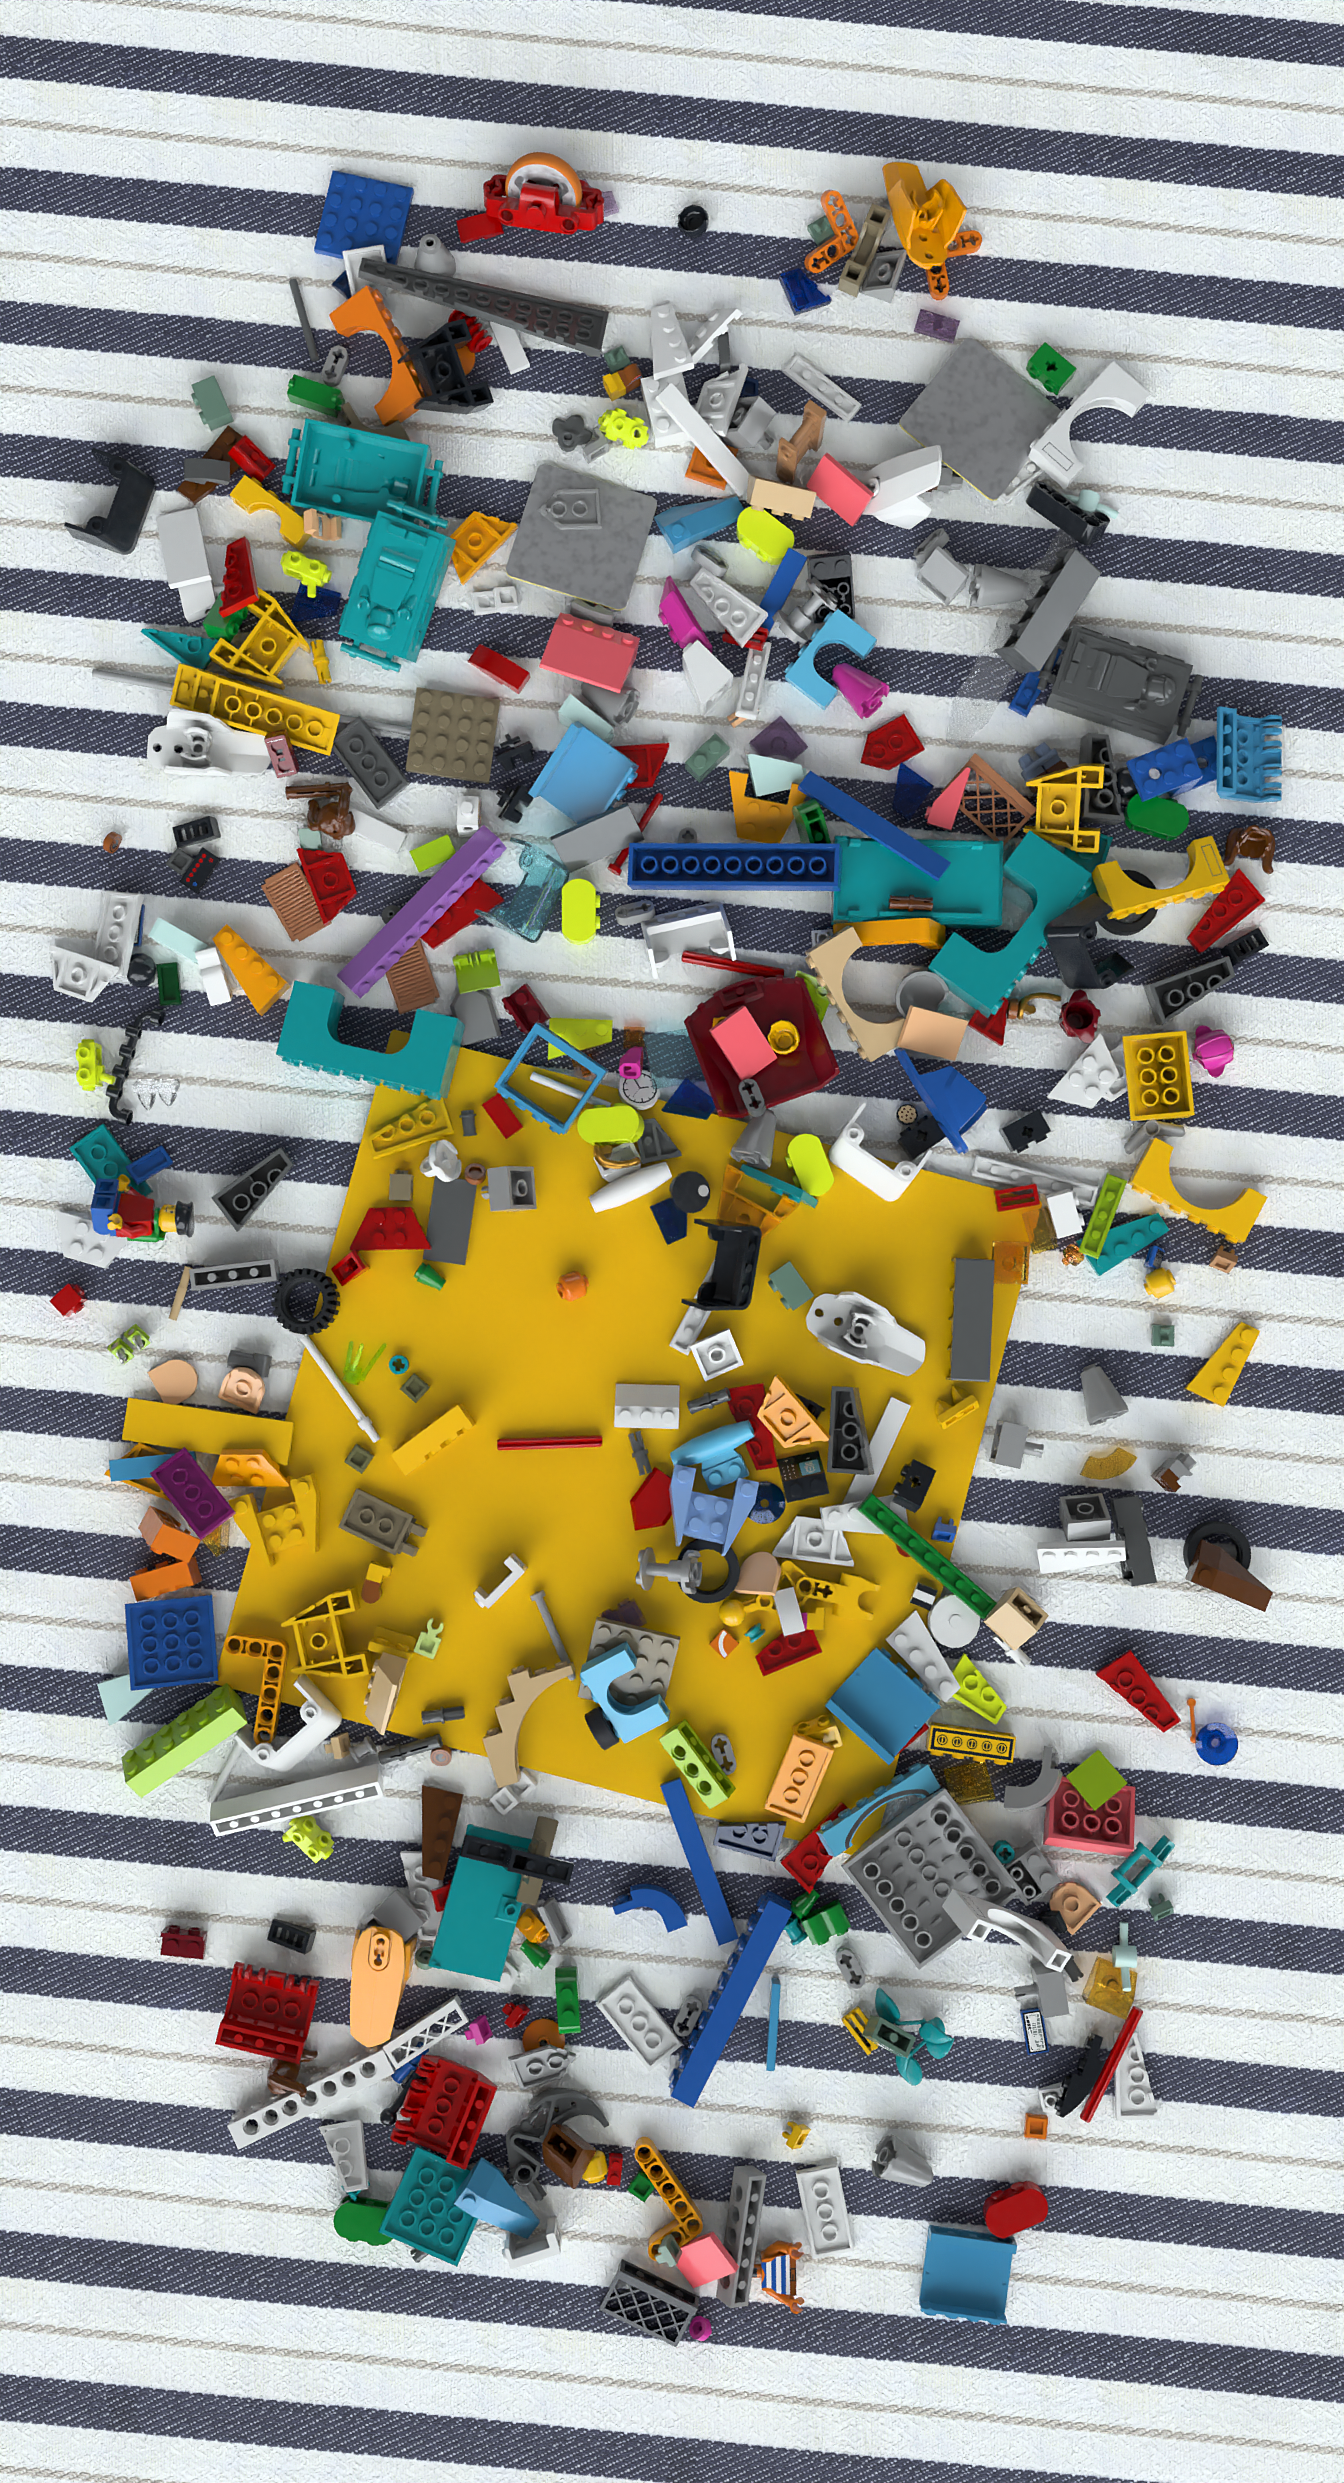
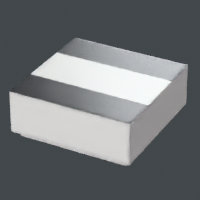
[910,1582,938,1611]

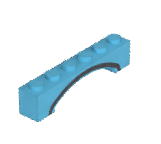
[816,1763,940,1857]

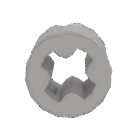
[349,1736,377,1764]

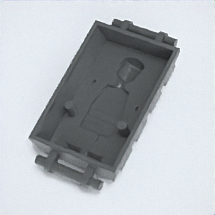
[1037,626,1204,745]

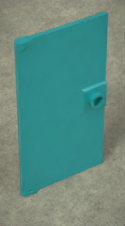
[428,1824,532,1982]

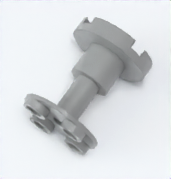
[772,577,838,647]
[636,1547,702,1594]

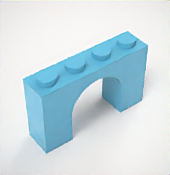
[785,609,877,711]
[580,1642,670,1744]

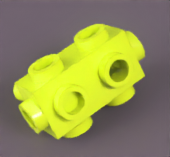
[598,408,649,450]
[280,550,332,598]
[76,1039,115,1091]
[282,1815,335,1863]

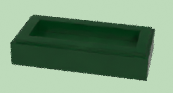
[156,962,182,1007]

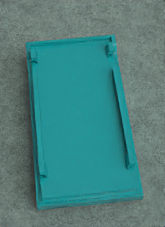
[831,835,1003,929]

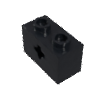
[999,1109,1051,1153]
[897,1115,946,1161]
[892,1459,936,1513]

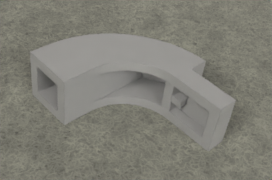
[1004,1746,1063,1811]

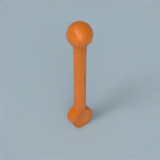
[1187,1698,1198,1743]

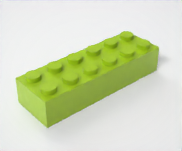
[121,1683,247,1798]

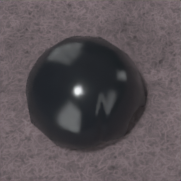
[678,205,709,238]
[1114,767,1138,799]
[127,953,157,988]

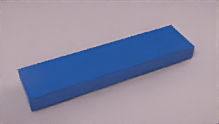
[759,548,808,633]
[1008,649,1063,718]

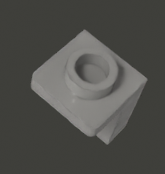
[583,426,610,464]

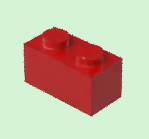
[606,2153,623,2186]

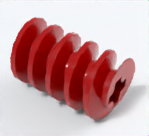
[448,310,493,353]

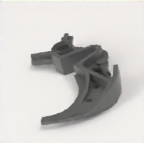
[504,2088,609,2202]

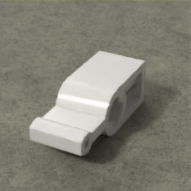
[195,946,233,1006]

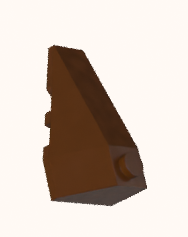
[1185,1539,1273,1612]

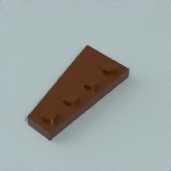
[422,1785,464,1881]

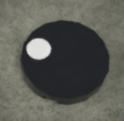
[669,1171,710,1213]

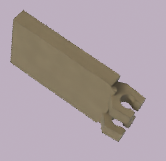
[338,1488,428,1557]

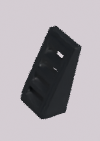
[172,816,221,848]
[1220,927,1269,967]
[267,1918,317,1955]

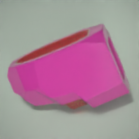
[619,1046,644,1079]

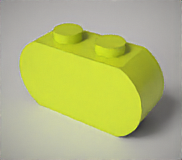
[736,506,794,565]
[562,879,600,945]
[577,1103,644,1146]
[785,1134,834,1197]

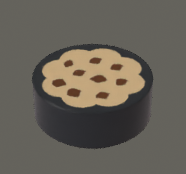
[896,1104,918,1126]

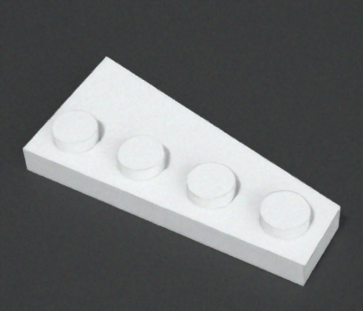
[651,302,694,380]
[820,1495,908,1534]
[885,1610,961,1703]
[400,1851,443,1940]
[1113,2030,1160,2120]

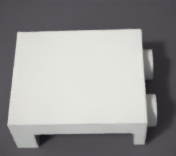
[473,1553,528,1609]
[502,2216,563,2270]

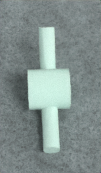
[1060,490,1119,519]
[1112,1922,1137,1992]

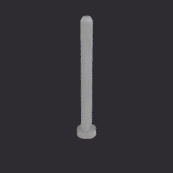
[530,1590,576,1681]

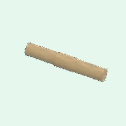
[169,1266,193,1321]

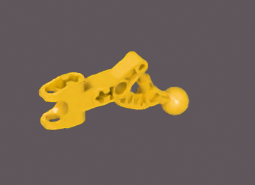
[719,1559,881,1626]

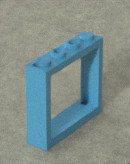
[494,1023,609,1135]

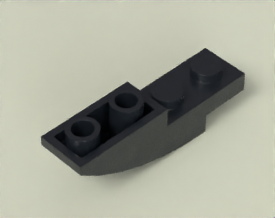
[1054,2033,1105,2118]

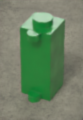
[287,374,345,418]

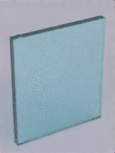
[643,1029,705,1089]

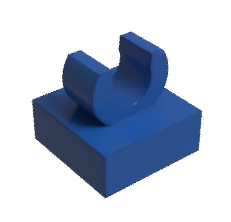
[931,1517,957,1543]

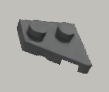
[637,1118,682,1164]

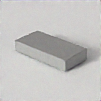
[537,1897,572,1947]

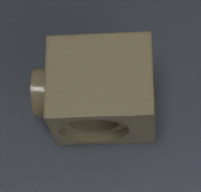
[389,1170,414,1201]

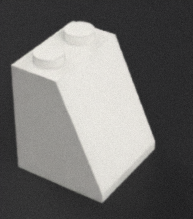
[682,640,733,716]

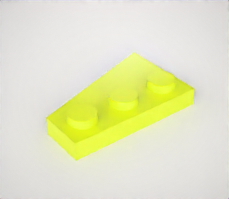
[548,1018,613,1060]
[952,1653,1007,1725]

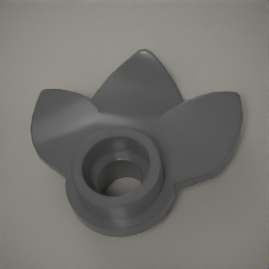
[552,415,593,452]

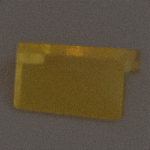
[1022,1207,1059,1254]

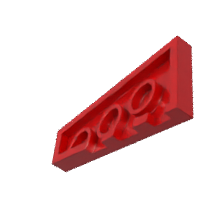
[219,536,259,618]

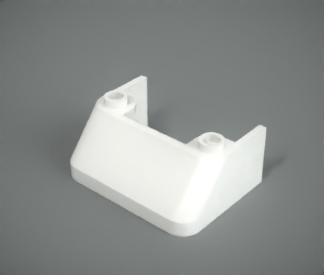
[641,902,736,979]
[828,1102,933,1202]
[234,1674,342,1772]

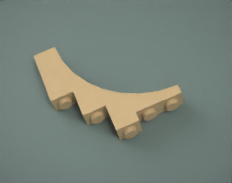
[482,1661,576,1788]

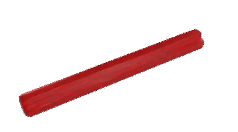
[681,950,785,978]
[497,1435,603,1451]

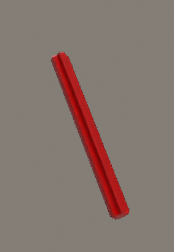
[1080,2006,1143,2123]

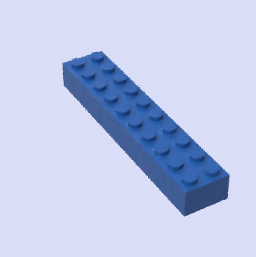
[627,843,843,891]
[668,1890,792,2108]

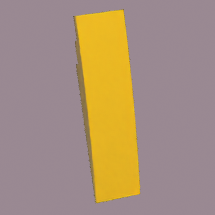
[170,663,340,756]
[122,1398,295,1465]

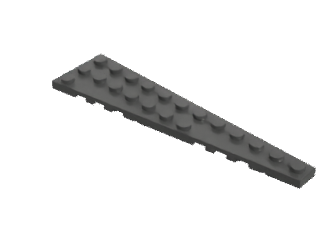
[358,257,609,358]

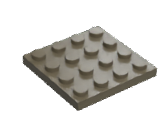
[406,687,500,784]
[578,1616,680,1706]

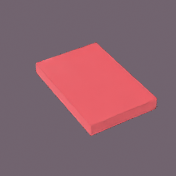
[806,453,874,527]
[709,1005,777,1081]
[676,2232,739,2288]

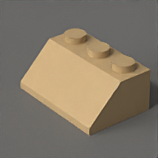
[747,475,816,521]
[364,1652,408,1735]

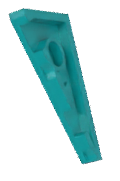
[141,628,219,670]
[740,1164,818,1208]

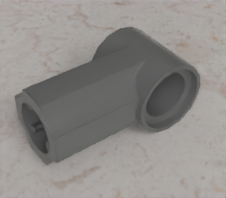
[227,1350,272,1377]

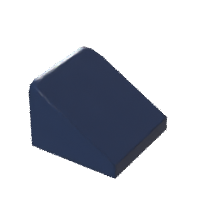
[332,270,352,300]
[739,376,759,398]

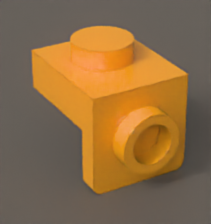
[516,1908,549,1944]

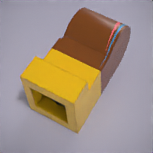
[603,363,644,401]
[361,1561,393,1604]

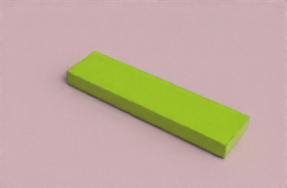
[1078,1173,1127,1259]

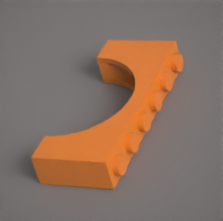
[329,285,425,426]

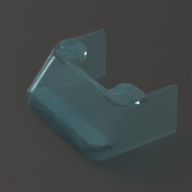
[474,837,569,943]

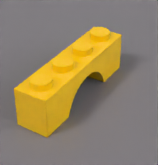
[229,475,312,551]

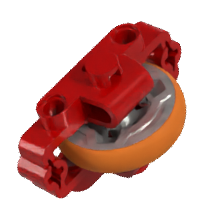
[483,152,604,235]

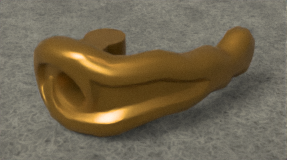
[1017,992,1061,1019]
[593,1143,641,1169]

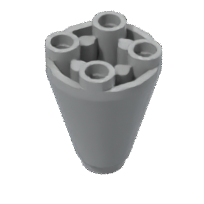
[969,563,1029,607]

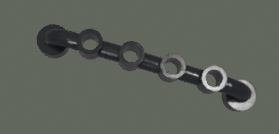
[106,1008,165,1127]

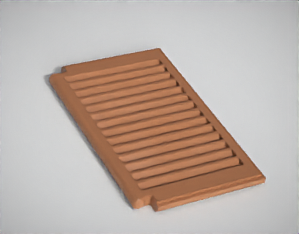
[261,862,332,942]
[385,938,440,1015]

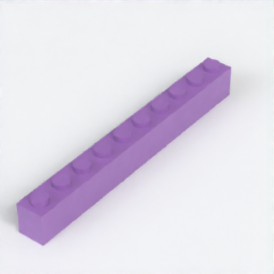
[336,825,507,999]

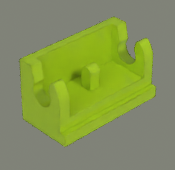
[409,834,456,873]

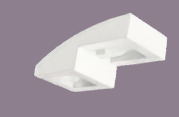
[471,586,518,616]
[490,1768,538,1816]

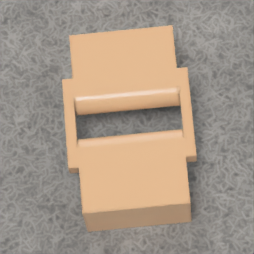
[304,508,342,541]

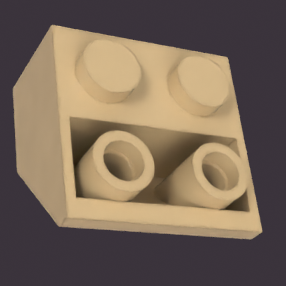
[983,1587,1049,1650]

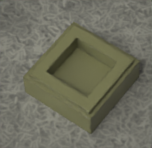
[400,1373,430,1403]
[344,1444,374,1474]

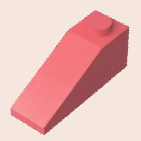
[925,767,971,832]

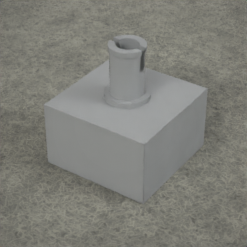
[718,396,776,450]
[481,1166,537,1211]
[989,1420,1044,1469]
[1059,1493,1111,1542]
[1014,1961,1070,2018]

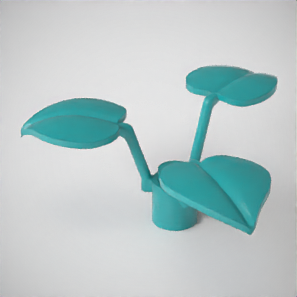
[875,1987,954,2086]

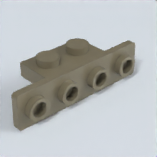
[516,1816,559,1906]

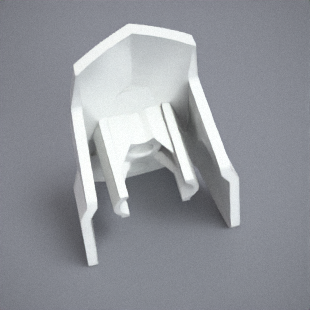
[860,445,942,529]
[147,708,271,776]
[806,1291,925,1376]

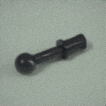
[380,2068,425,2126]

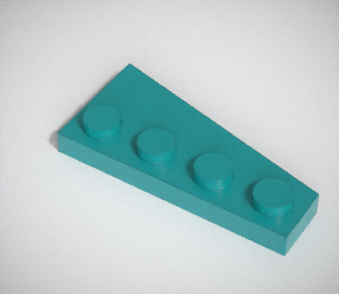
[1075,1213,1170,1276]

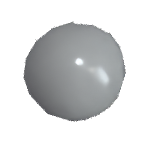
[895,971,949,1019]

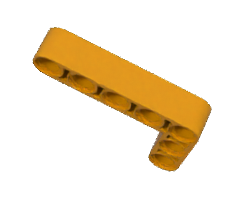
[833,918,946,949]
[224,1633,289,1745]
[635,2137,703,2261]

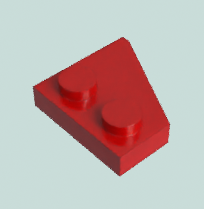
[967,997,1008,1047]

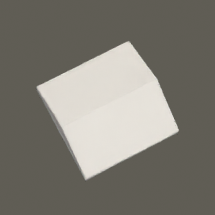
[690,1328,744,1381]

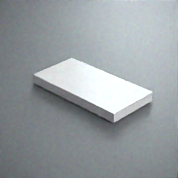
[156,507,212,589]
[92,890,143,978]
[596,1975,683,2072]
[795,2163,855,2259]

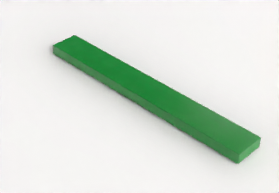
[857,1493,997,1619]

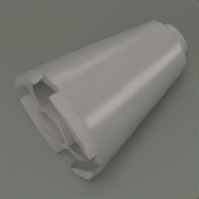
[414,234,456,277]
[581,682,640,728]
[730,1109,777,1170]
[1080,1364,1129,1426]
[871,2134,934,2187]

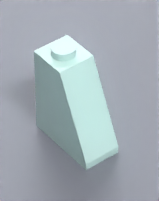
[558,694,614,744]
[746,754,807,797]
[148,917,211,965]
[97,1673,155,1726]

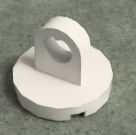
[420,1140,461,1182]

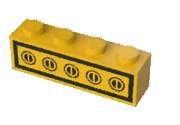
[925,1722,1016,1765]

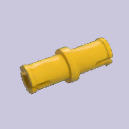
[310,640,332,685]

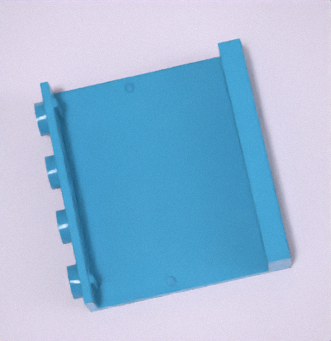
[528,721,639,824]
[825,1647,941,1765]
[919,2225,1017,2325]

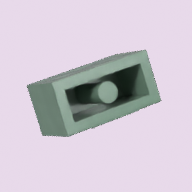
[191,375,234,431]
[685,733,730,783]
[768,1261,814,1311]
[862,2015,916,2058]

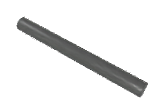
[289,279,319,361]

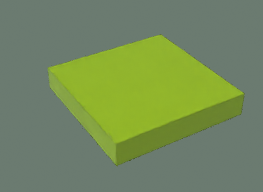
[1066,1749,1127,1811]

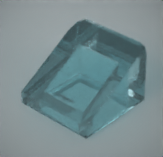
[1003,839,1017,867]

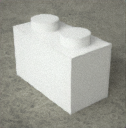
[1045,1188,1085,1238]

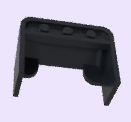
[64,448,157,555]
[1043,893,1135,989]
[681,1219,762,1311]

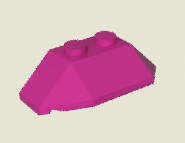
[658,576,713,653]

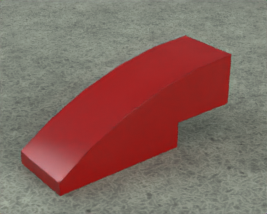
[468,644,531,694]

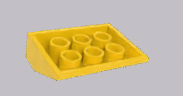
[1122,1031,1195,1121]

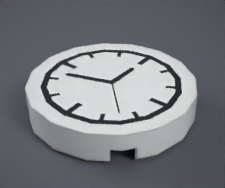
[619,1070,660,1110]

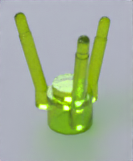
[342,1341,387,1385]

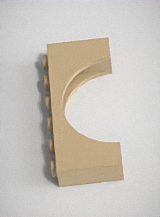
[805,926,905,1062]

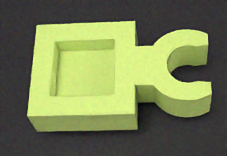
[413,1618,444,1659]

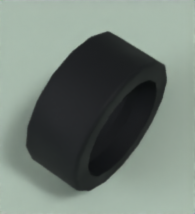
[585,1706,619,1750]

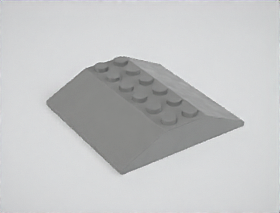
[841,1788,1022,1970]

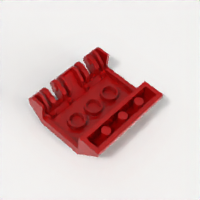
[215,1961,320,2064]
[390,2055,498,2170]

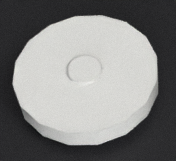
[927,1594,980,1648]

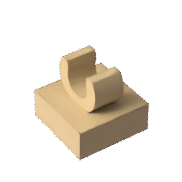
[324,1732,351,1759]

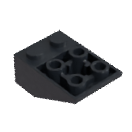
[806,551,855,623]

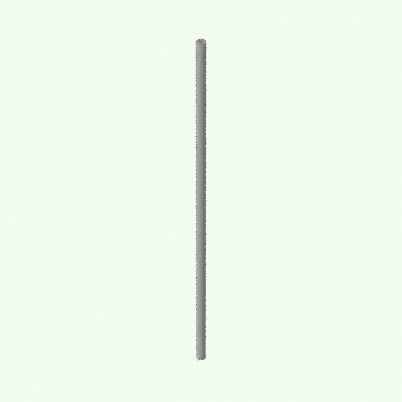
[92,669,411,736]

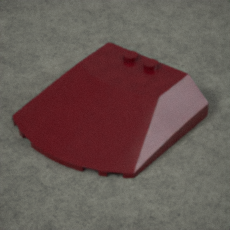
[684,975,840,1118]

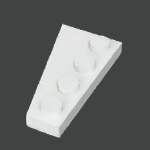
[690,567,768,648]
[1037,1541,1126,1574]

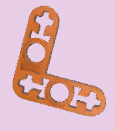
[804,190,859,273]
[925,230,982,300]

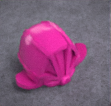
[1192,1025,1234,1078]

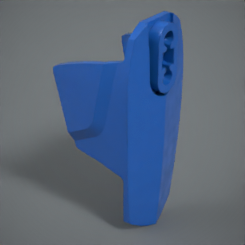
[893,1048,987,1154]

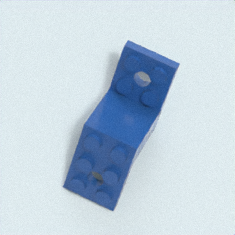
[1126,735,1217,802]

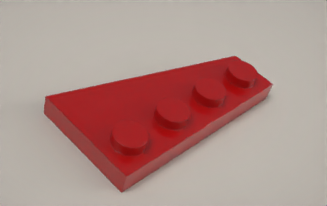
[1186,868,1266,954]
[420,877,505,950]
[727,1383,778,1471]
[1095,1649,1181,1733]
[780,1801,848,1894]

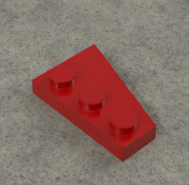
[755,1612,822,1677]

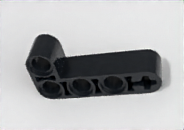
[1026,481,1110,545]

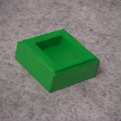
[627,2170,655,2203]

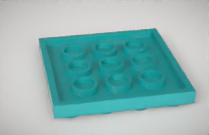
[378,2145,478,2267]

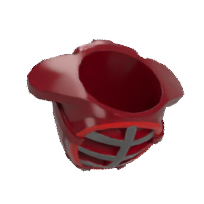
[1058,989,1101,1043]

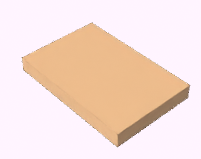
[897,1005,968,1061]

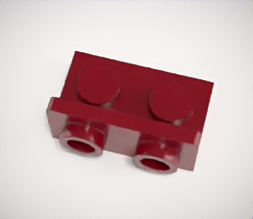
[502,983,551,1034]
[160,1925,207,1960]

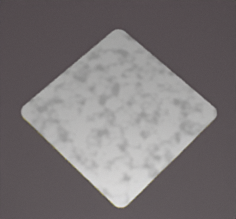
[899,338,1061,501]
[506,464,657,610]

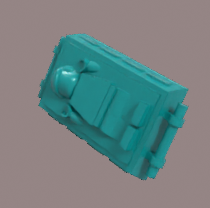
[281,418,444,525]
[338,499,457,673]

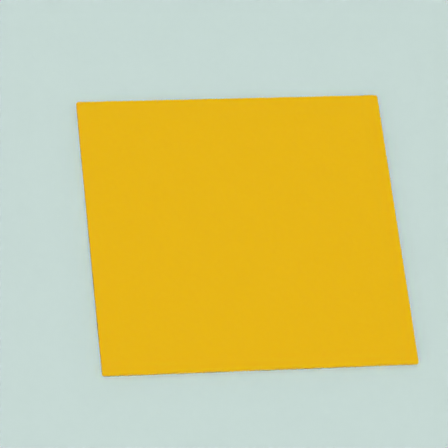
[214,1030,1042,1855]

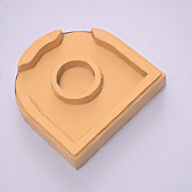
[147,1360,198,1404]
[218,1367,265,1414]
[735,1552,781,1596]
[1049,1882,1102,1935]

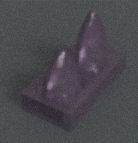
[914,309,960,344]

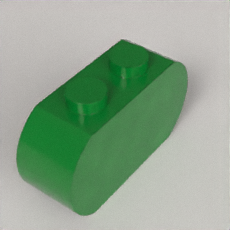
[1123,794,1189,841]
[792,798,831,844]
[555,1966,581,2034]
[333,2196,393,2246]

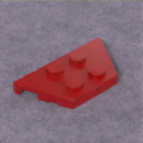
[612,743,670,789]
[296,848,357,926]
[350,1207,432,1251]

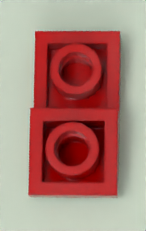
[456,213,504,244]

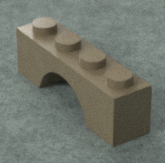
[838,203,891,298]

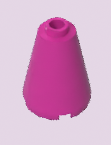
[832,663,890,719]

